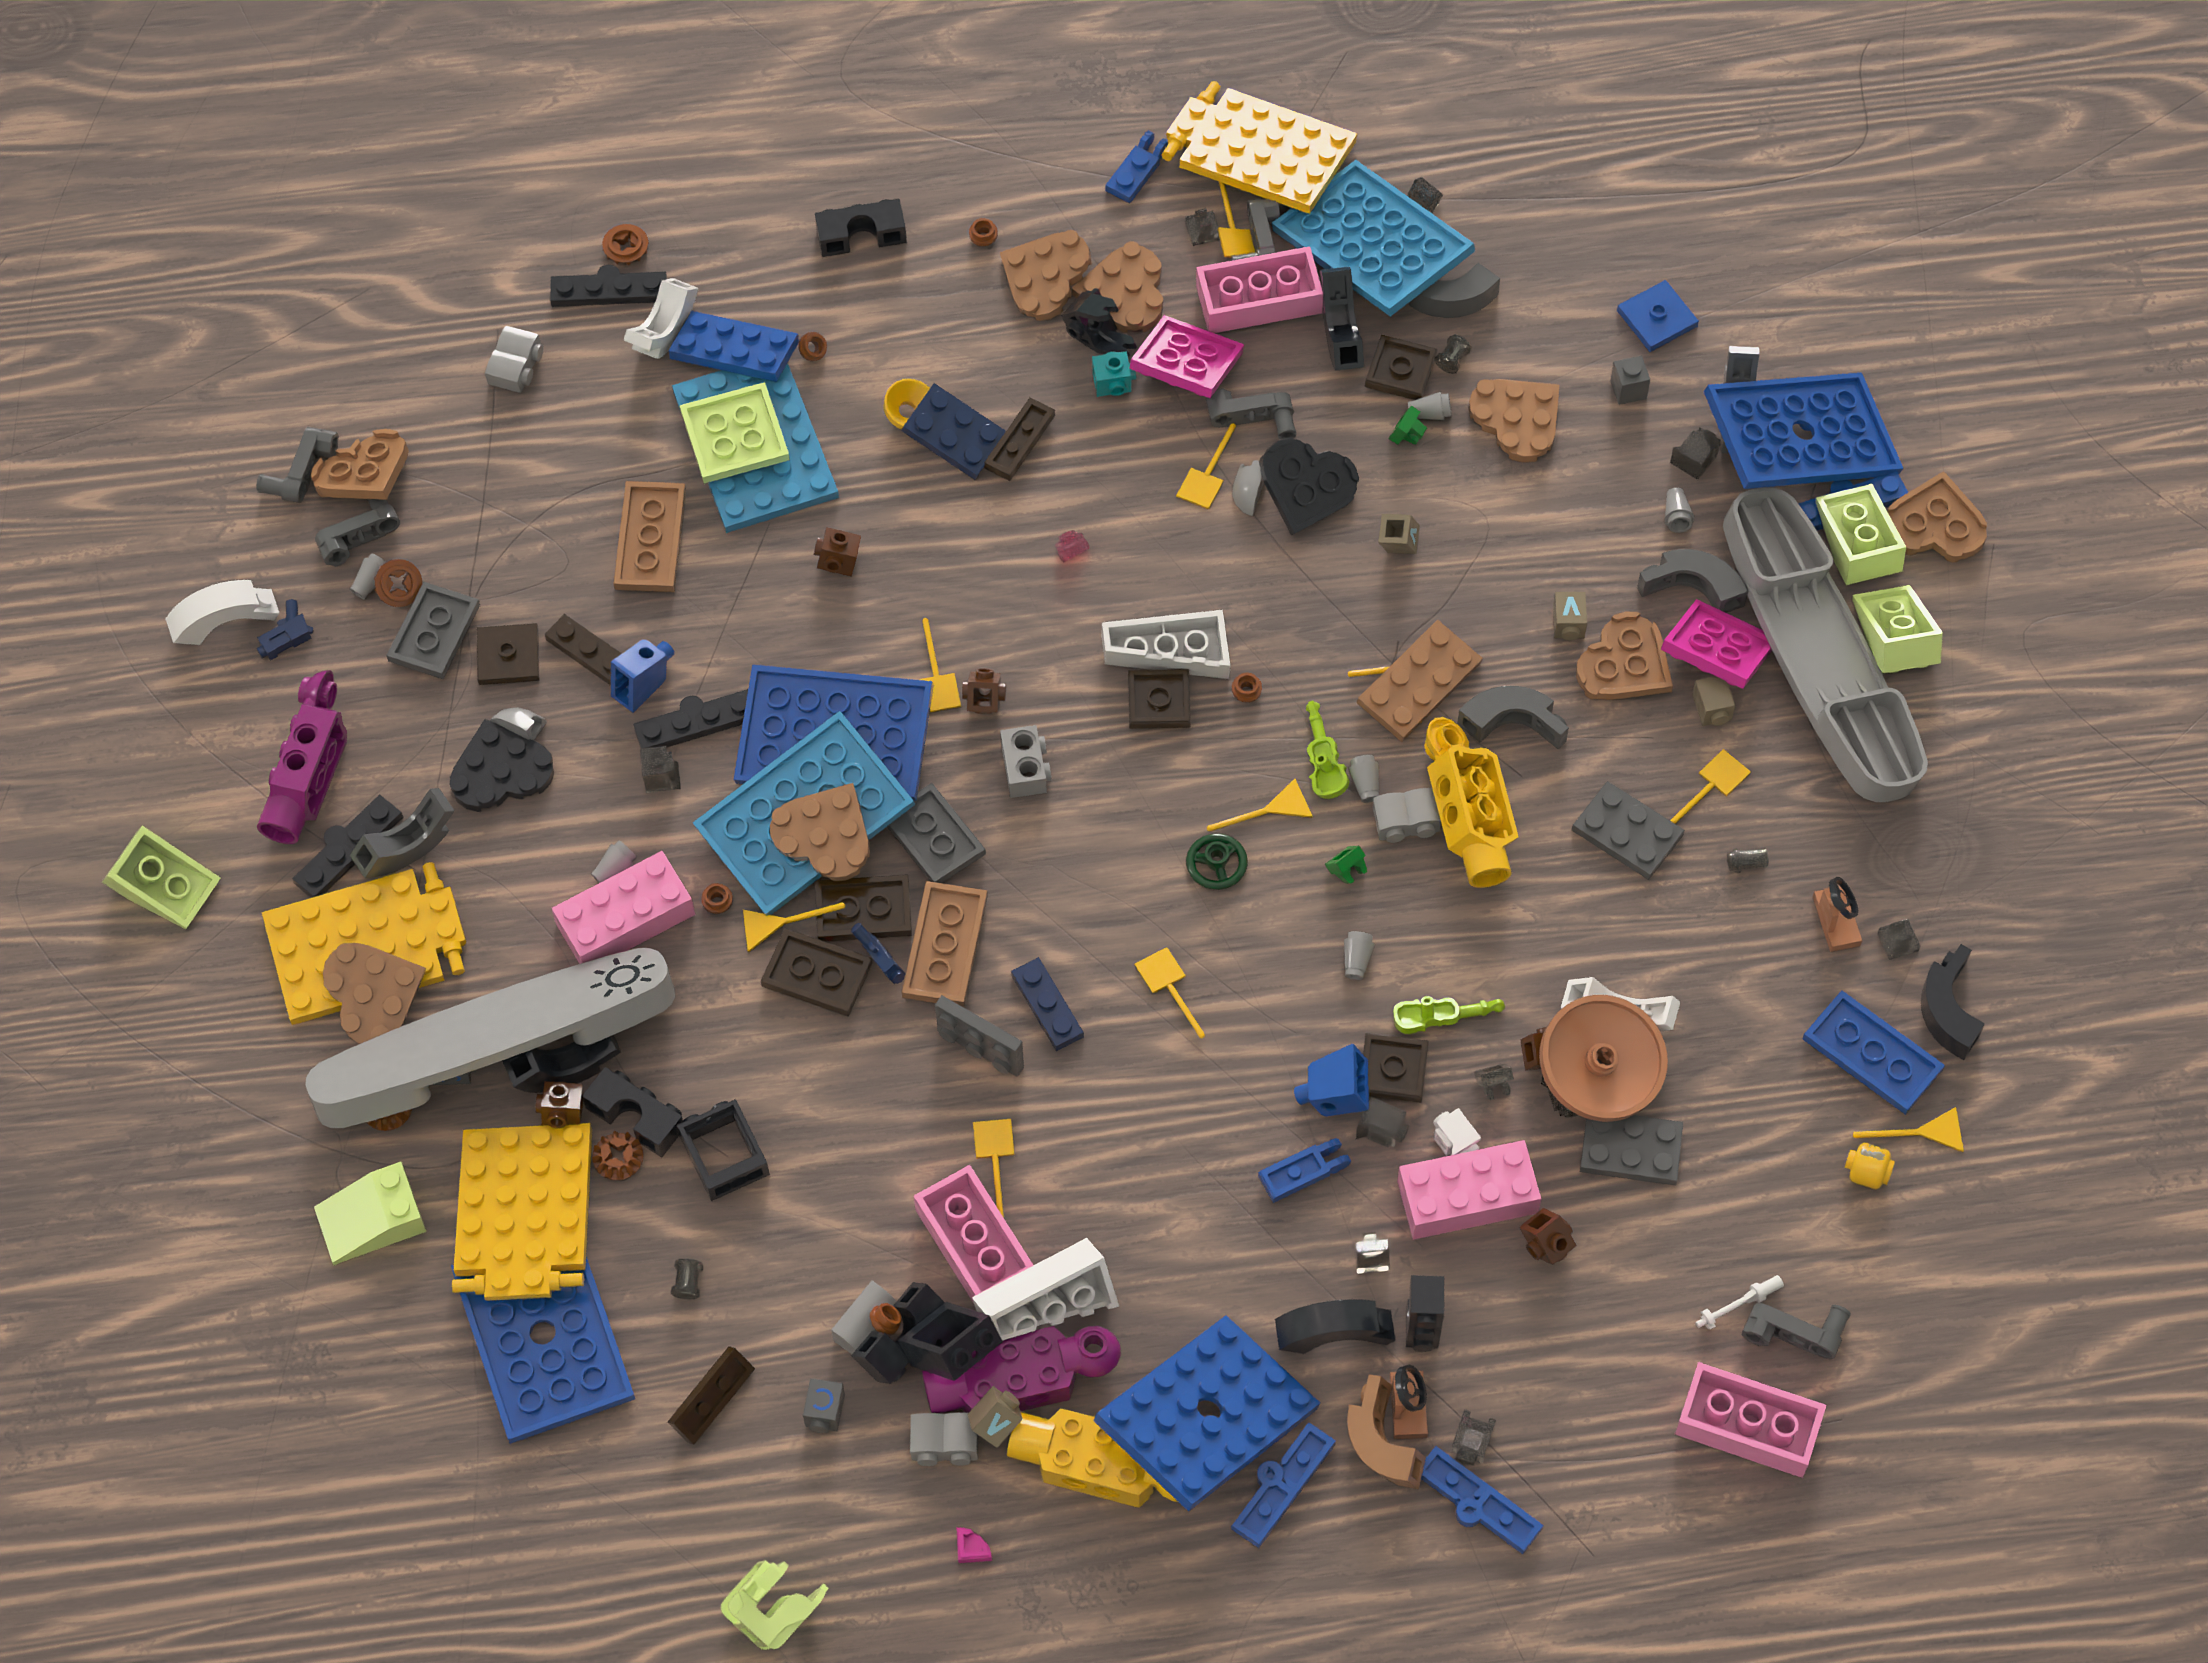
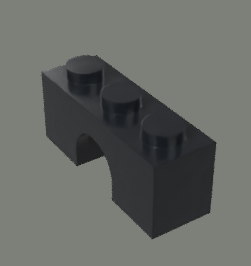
[814,199,907,257]
[582,1067,683,1158]
[1406,1275,1444,1352]
[851,1282,945,1384]

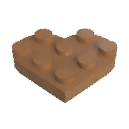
[1000,230,1092,321]
[1072,241,1163,333]
[1469,379,1560,463]
[311,429,409,500]
[1888,471,1987,563]
[1576,611,1673,700]
[770,783,870,881]
[323,942,426,1044]

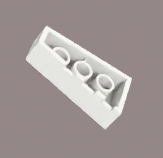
[1101,610,1230,679]
[972,1238,1119,1340]

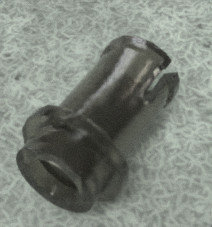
[1727,848,1769,873]

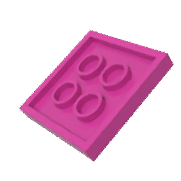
[1129,315,1244,398]
[1661,599,1772,689]

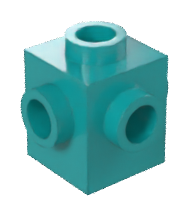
[1092,351,1136,397]

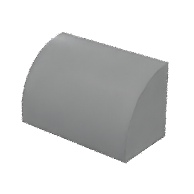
[831,1281,897,1354]

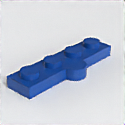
[1798,472,1908,531]
[1232,1422,1336,1548]
[1421,1446,1544,1554]

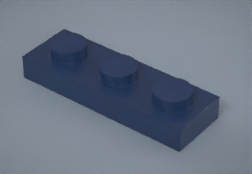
[1011,957,1084,1051]

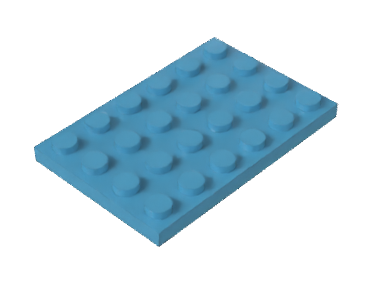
[1272,160,1475,317]
[672,363,839,533]
[693,711,915,916]

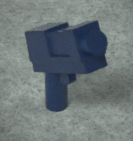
[256,599,314,661]
[851,923,906,984]

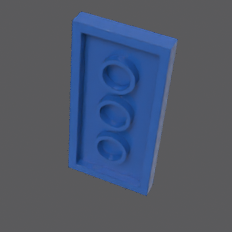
[668,311,799,382]
[1803,990,1945,1115]

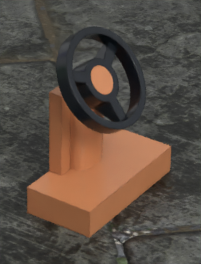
[1813,877,1862,952]
[1390,1365,1428,1439]

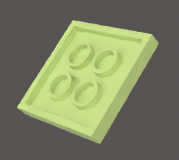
[680,382,790,483]

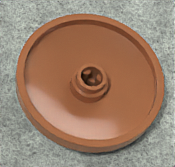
[1539,995,1668,1122]

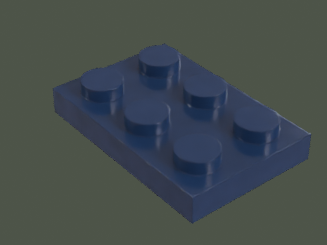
[901,383,1006,480]

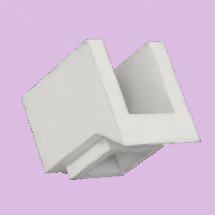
[1433,1108,1481,1156]

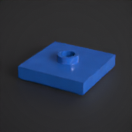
[1617,280,1699,352]

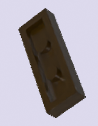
[984,397,1055,481]
[545,614,622,685]
[667,1346,755,1445]

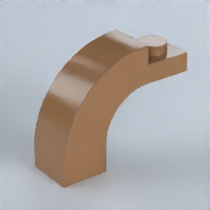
[1347,1374,1426,1489]

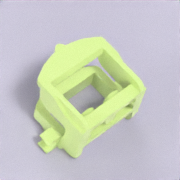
[721,1560,828,1650]

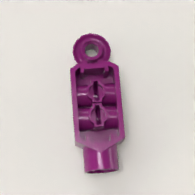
[257,670,347,844]
[922,1326,1121,1414]

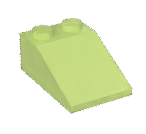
[1815,484,1906,585]
[1852,585,1943,673]
[102,826,221,929]
[314,1162,426,1265]

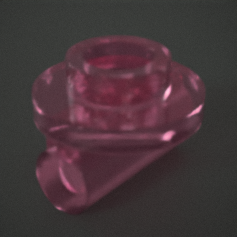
[1055,530,1090,562]

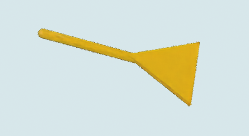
[1207,779,1313,832]
[743,903,845,952]
[1853,1107,1964,1152]

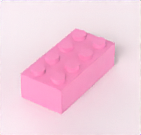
[1196,246,1323,333]
[552,851,695,964]
[1397,1140,1541,1240]
[914,1165,1034,1303]
[1675,1362,1826,1478]

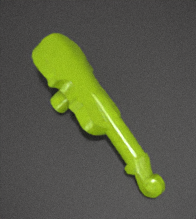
[1306,700,1350,799]
[1393,996,1505,1034]

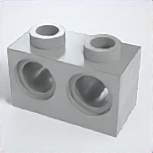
[1000,725,1052,798]

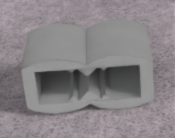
[485,326,544,393]
[1373,788,1441,843]
[910,1413,978,1466]

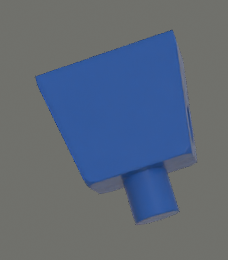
[611,639,674,713]
[1294,1044,1369,1117]

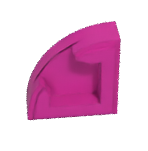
[957,1527,992,1563]

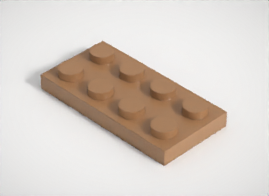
[613,481,686,592]
[1357,620,1483,742]
[902,881,988,1007]

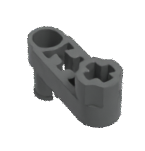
[1231,198,1280,261]
[1205,388,1297,440]
[256,427,339,503]
[315,499,400,567]
[1742,1303,1851,1359]

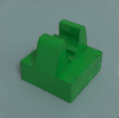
[1388,406,1427,445]
[1325,845,1367,884]

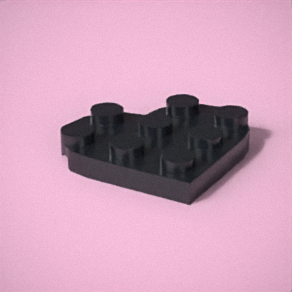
[1259,438,1359,535]
[449,719,554,812]

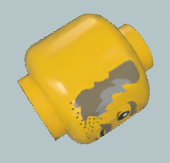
[1845,1143,1895,1190]

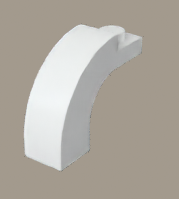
[623,278,698,359]
[165,580,280,645]
[1561,977,1680,1031]

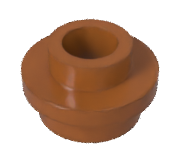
[969,218,998,246]
[798,332,827,361]
[1232,673,1262,702]
[701,883,733,914]
[870,1303,901,1335]

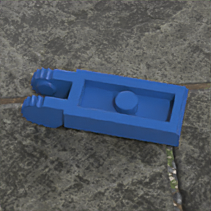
[1105,130,1168,203]
[1258,1138,1352,1203]

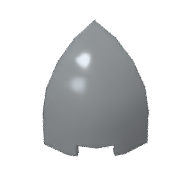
[1232,460,1264,517]
[490,707,547,741]

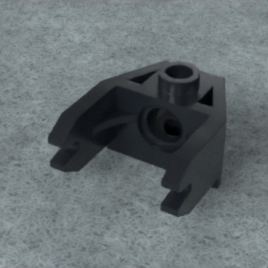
[1061,288,1137,357]

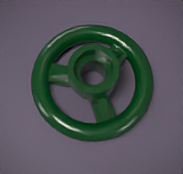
[1186,833,1248,890]

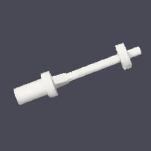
[1695,1275,1784,1330]

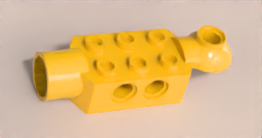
[1424,717,1519,888]
[1007,1408,1178,1508]

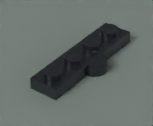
[550,264,667,307]
[633,689,748,755]
[292,794,403,898]

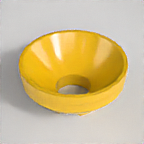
[883,379,930,429]

